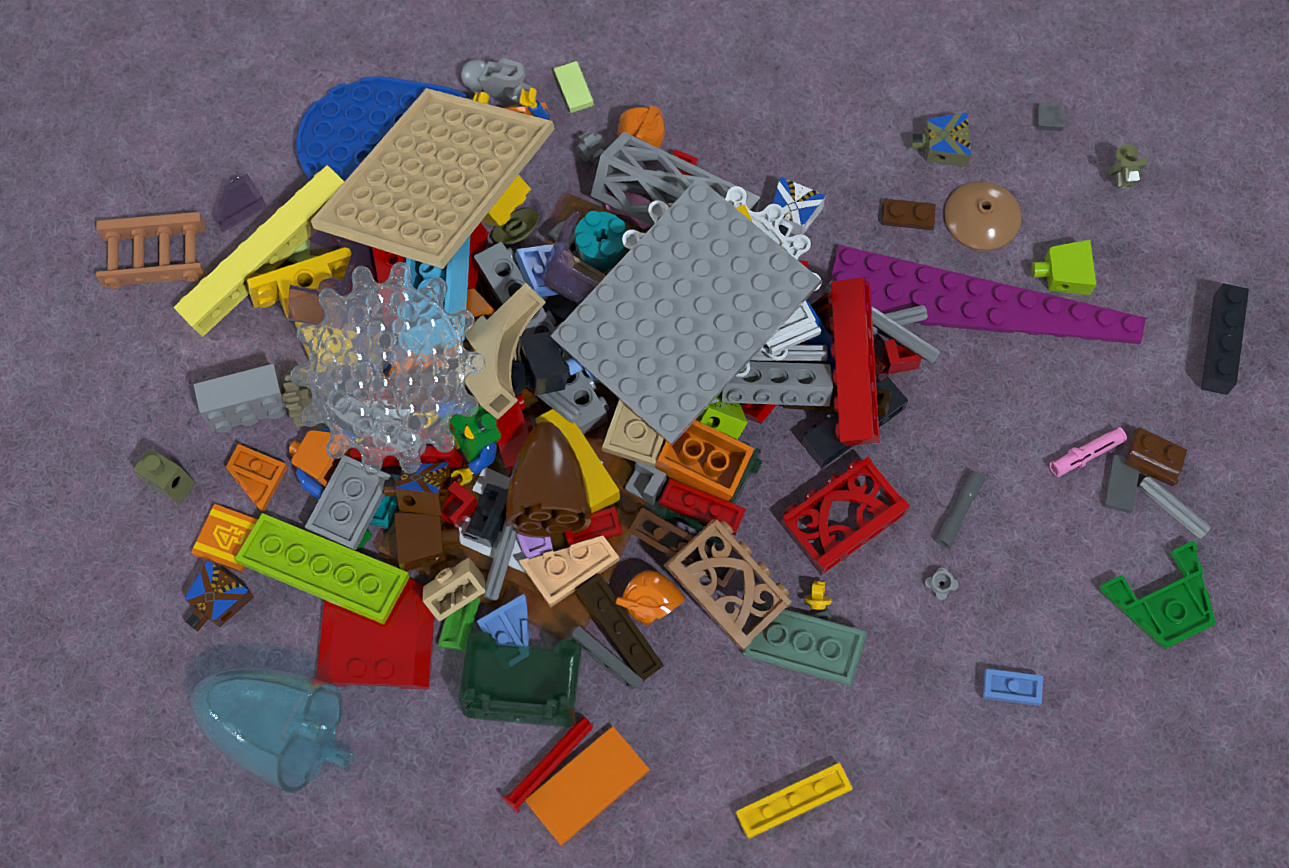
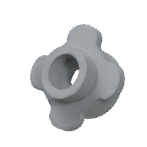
[925,568,958,600]

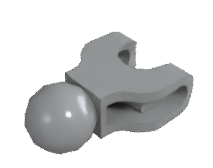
[461,58,537,106]

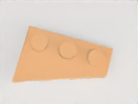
[519,536,619,607]

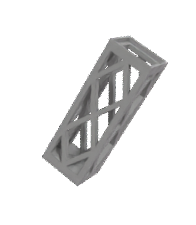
[591,132,760,226]

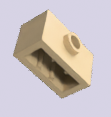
[423,557,486,622]

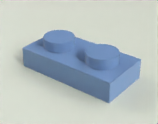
[983,668,1043,706]

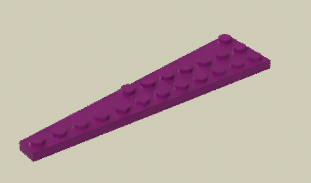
[830,245,1146,344]

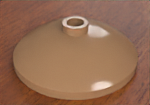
[944,181,1022,251]

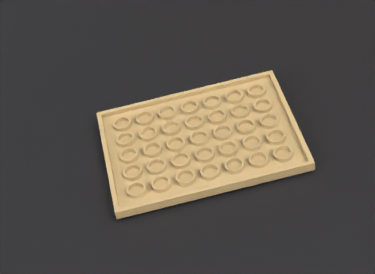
[311,88,555,269]

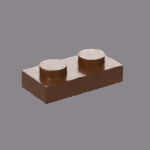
[882,199,936,231]

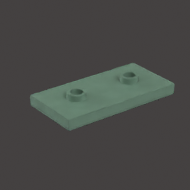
[743,603,868,687]

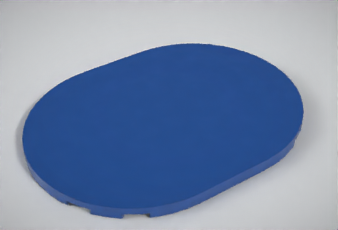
[296,77,471,182]

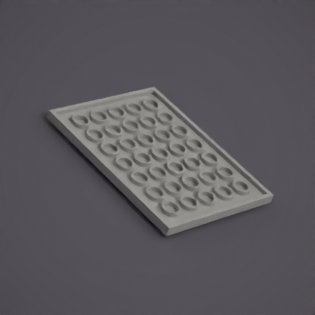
[551,177,821,445]

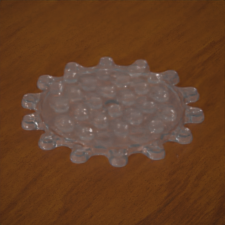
[290,262,486,475]

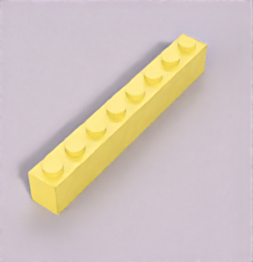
[174,166,344,337]

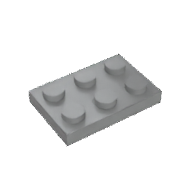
[305,455,393,551]

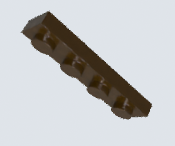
[575,574,664,681]

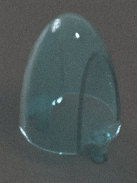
[190,667,354,793]

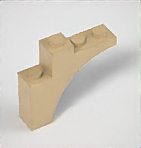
[456,283,546,419]

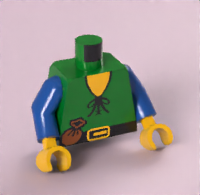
[418,398,501,486]

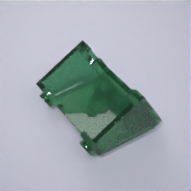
[459,632,582,727]

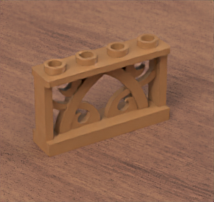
[664,520,792,650]

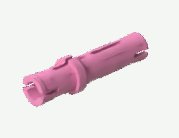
[1049,427,1127,478]

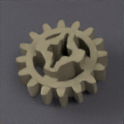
[282,368,320,427]

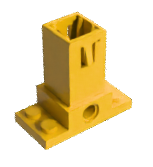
[247,246,354,375]

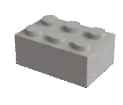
[194,364,288,433]

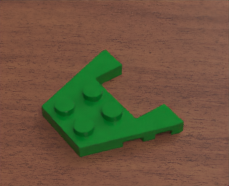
[1099,540,1216,650]

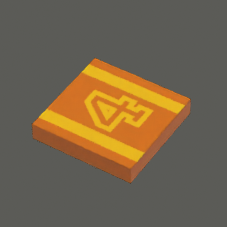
[191,504,258,573]

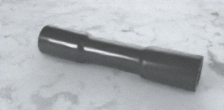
[935,471,985,548]

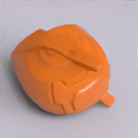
[618,105,665,148]
[616,570,685,626]

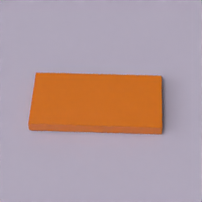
[524,726,650,847]

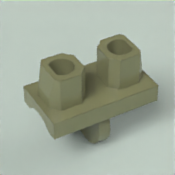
[1108,144,1147,188]

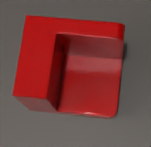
[881,339,921,375]
[440,481,478,528]

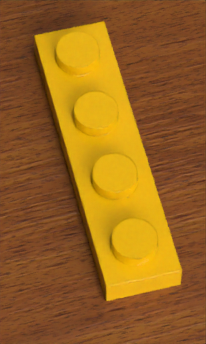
[736,763,853,840]

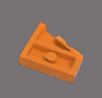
[226,444,288,512]

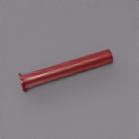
[502,717,593,813]

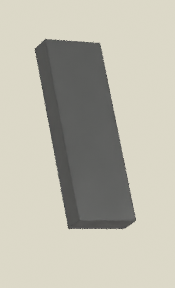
[567,626,643,689]

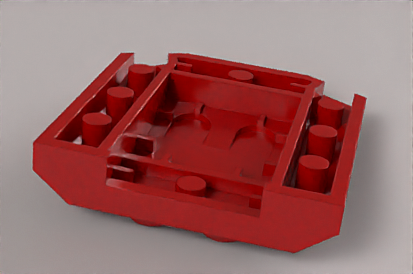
[316,578,435,690]

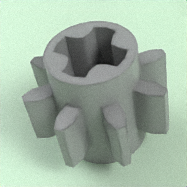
[576,131,607,164]

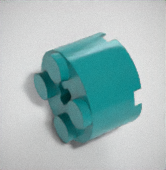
[574,211,628,273]

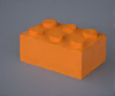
[655,420,754,502]

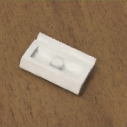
[765,301,821,355]

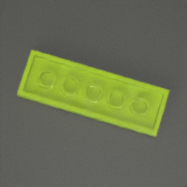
[235,513,410,624]

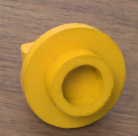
[804,580,832,609]

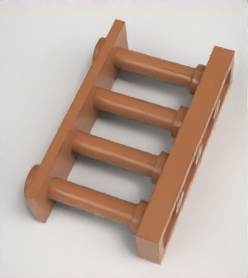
[96,212,206,289]

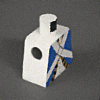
[773,177,826,237]

